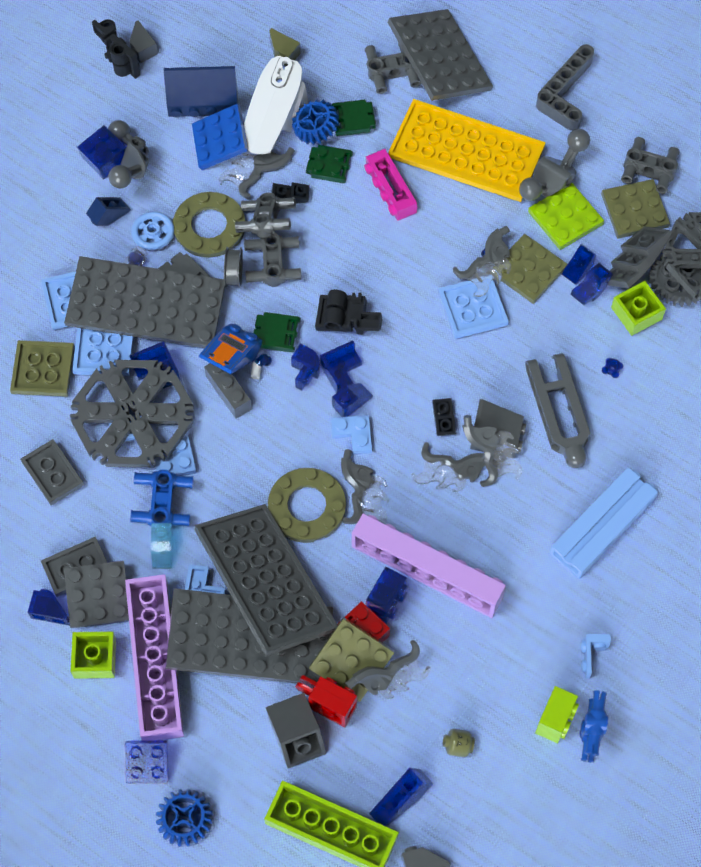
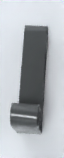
[536,44,594,131]

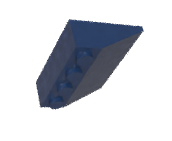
[164,66,238,118]

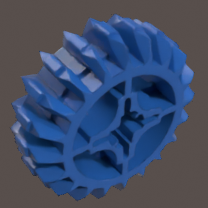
[292,99,339,145]
[156,789,213,847]

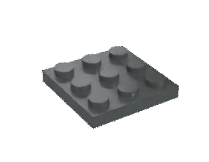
[64,561,129,628]

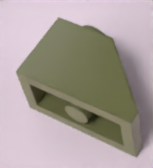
[269,28,301,66]

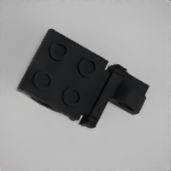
[92,19,140,79]
[315,289,382,335]

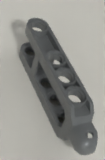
[525,353,590,468]

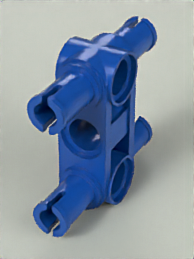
[130,470,193,529]
[580,690,608,763]

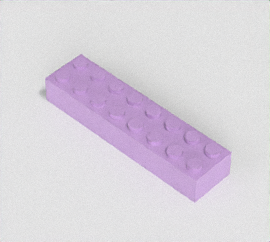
[352,514,506,618]
[125,574,184,743]

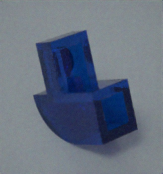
[570,263,613,305]
[291,343,320,391]

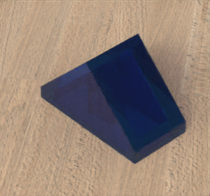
[562,244,596,285]

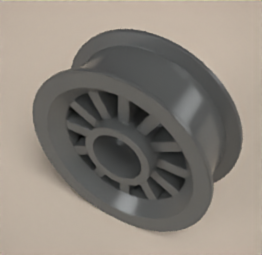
[224,247,243,288]

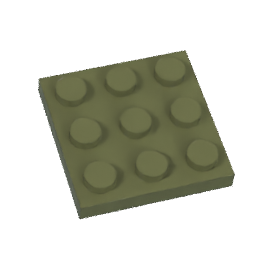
[601,179,670,239]
[490,233,568,304]
[10,340,75,397]
[309,617,395,702]

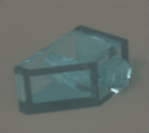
[151,523,173,569]

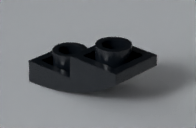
[271,182,310,203]
[432,398,456,436]

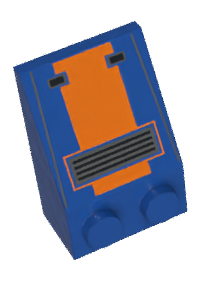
[199,324,263,374]

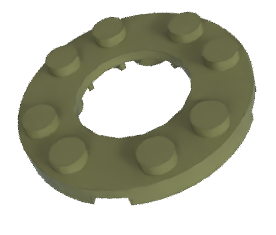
[173,192,245,258]
[268,468,346,543]

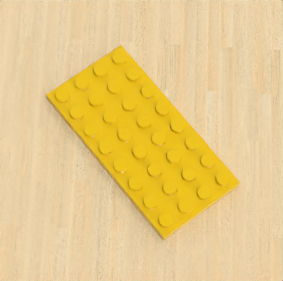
[388,99,546,202]

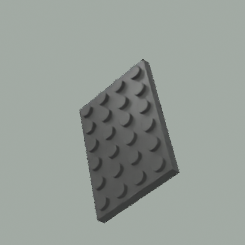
[387,9,493,101]

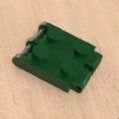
[332,99,376,136]
[306,145,353,183]
[253,312,301,352]

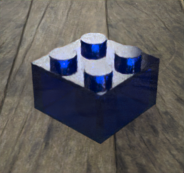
[77,125,126,180]
[366,566,408,624]

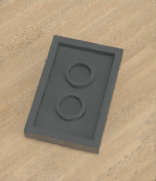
[20,439,84,506]
[41,536,107,597]

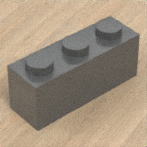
[204,363,252,419]

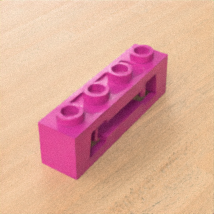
[364,149,417,221]

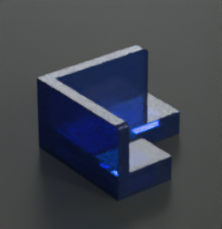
[320,340,362,395]
[129,341,180,389]

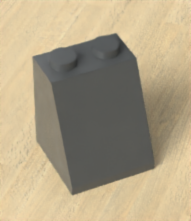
[470,399,526,458]
[265,693,326,768]

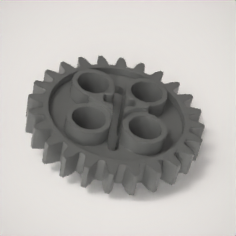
[648,256,701,307]

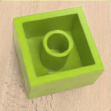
[611,281,666,336]
[70,632,116,679]
[535,686,579,744]

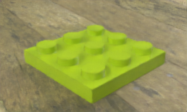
[528,183,604,250]

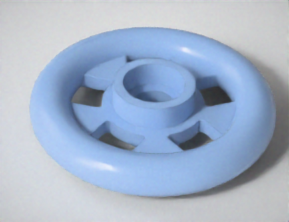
[131,212,174,250]

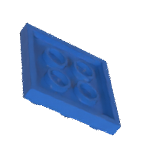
[191,104,248,170]

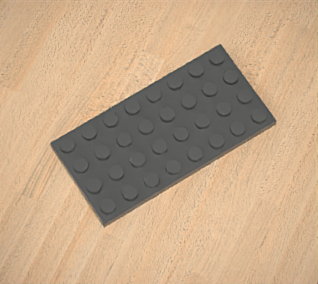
[64,256,225,348]
[194,504,338,656]
[166,588,333,683]

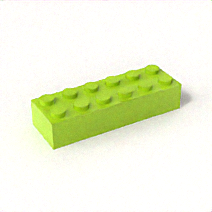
[264,780,399,867]

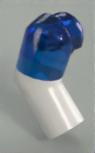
[251,354,272,379]

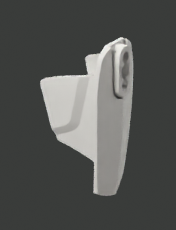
[244,56,308,154]

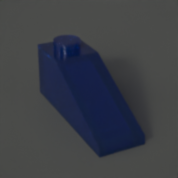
[369,768,433,827]

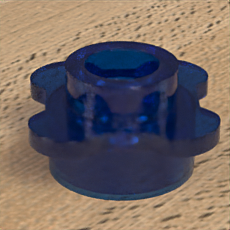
[601,358,623,378]

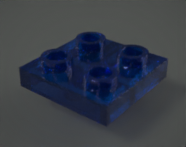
[125,740,168,784]

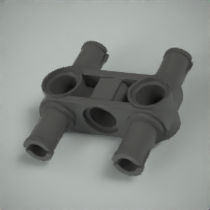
[365,42,421,94]
[621,137,680,194]
[235,193,296,238]
[244,232,301,287]

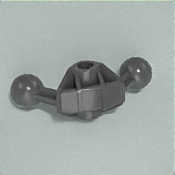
[108,120,149,189]
[519,129,590,201]

